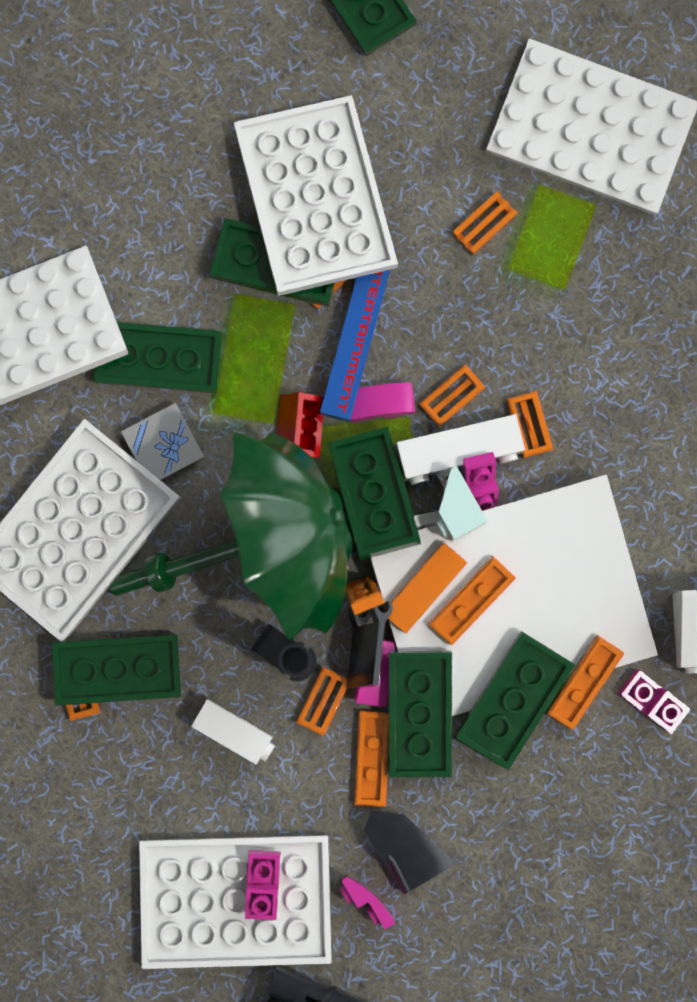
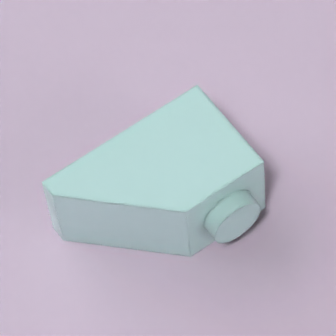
[436,466,487,541]

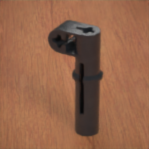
[251,623,316,681]
[263,966,362,1002]

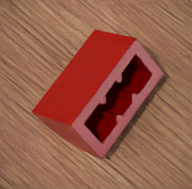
[276,392,324,458]

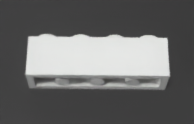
[394,414,525,485]

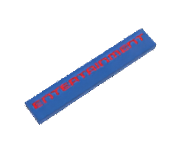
[320,247,396,422]

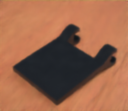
[347,601,393,690]

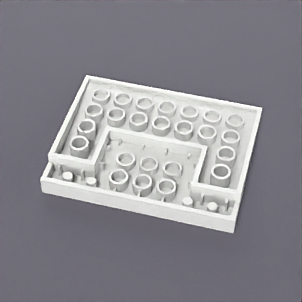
[370,475,658,716]

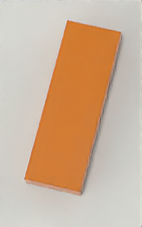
[388,542,468,634]
[428,556,516,646]
[345,575,385,615]
[546,635,625,731]
[355,711,389,807]

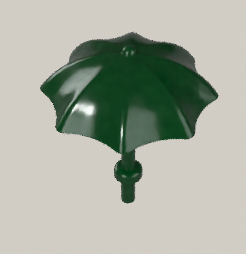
[109,433,352,640]

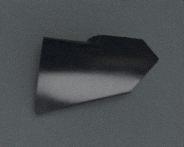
[364,810,454,894]

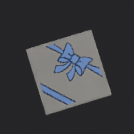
[121,403,205,481]

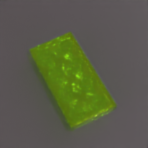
[213,294,296,425]

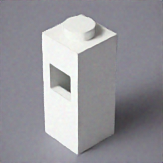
[191,699,275,765]

